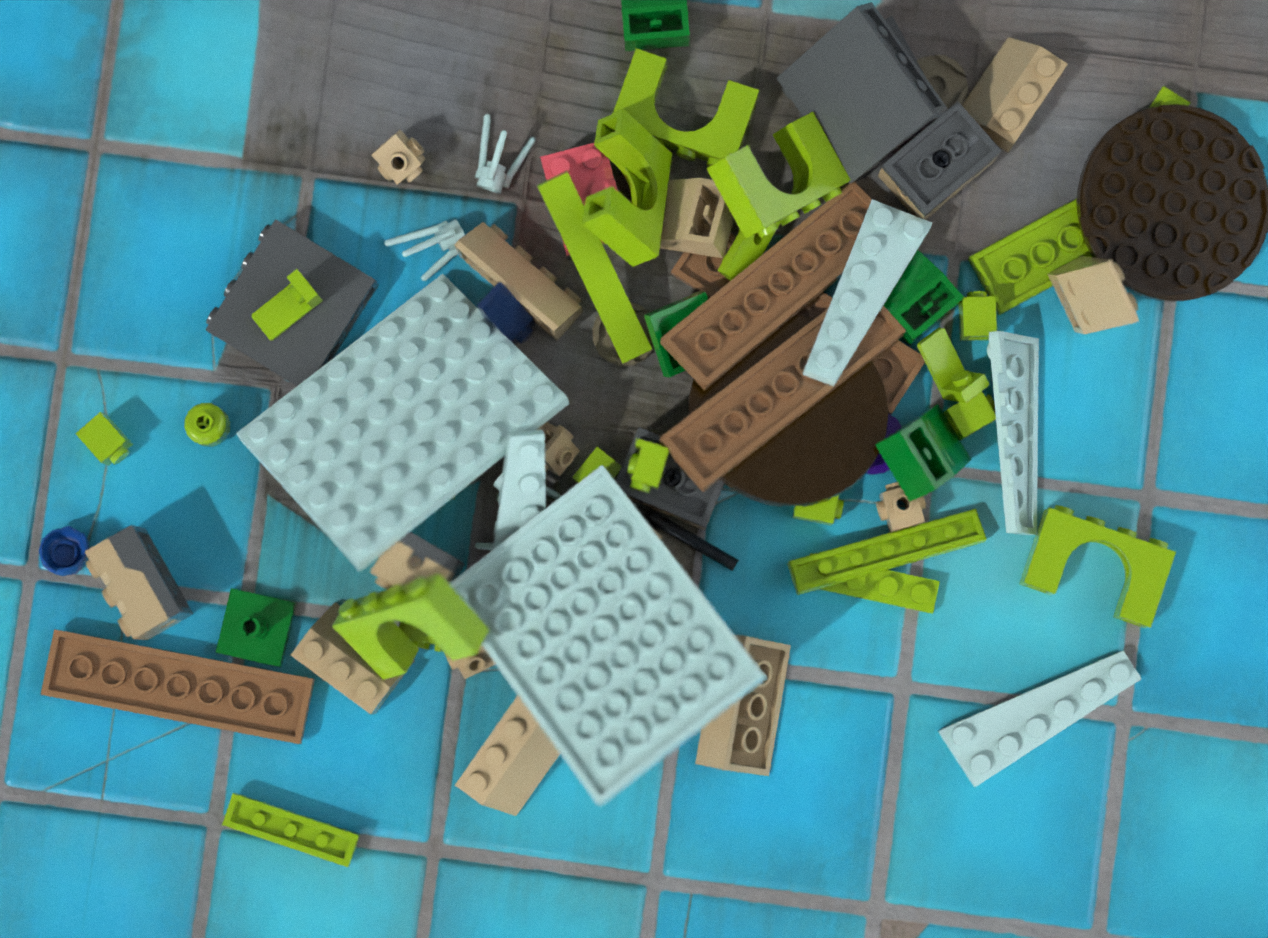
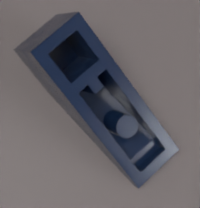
[477,281,535,345]

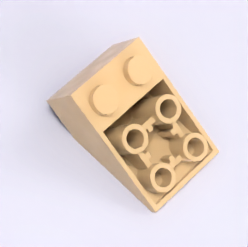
[660,178,734,258]
[1047,256,1140,334]

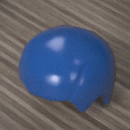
[39,526,90,576]

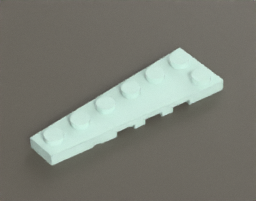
[802,200,932,387]
[987,331,1039,535]
[492,430,546,550]
[937,651,1142,787]

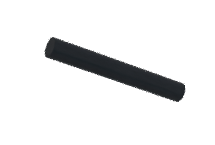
[647,510,739,571]

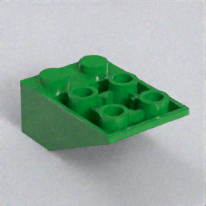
[621,0,690,52]
[884,250,964,345]
[875,403,972,502]

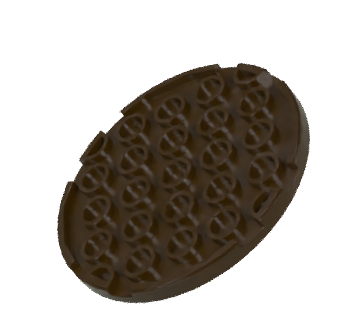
[1077,104,1268,302]
[689,315,888,507]

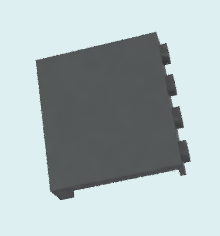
[777,2,948,184]
[205,219,379,386]

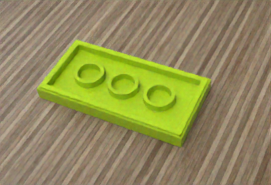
[968,199,1092,316]

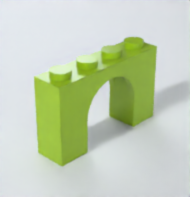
[613,48,759,167]
[582,109,672,267]
[707,112,851,239]
[1019,505,1176,628]
[333,573,490,680]

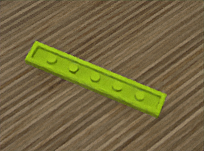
[537,171,652,364]
[787,509,987,595]

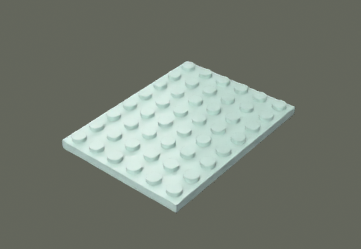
[236,274,569,571]
[449,465,766,806]

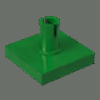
[644,291,708,378]
[215,588,297,667]

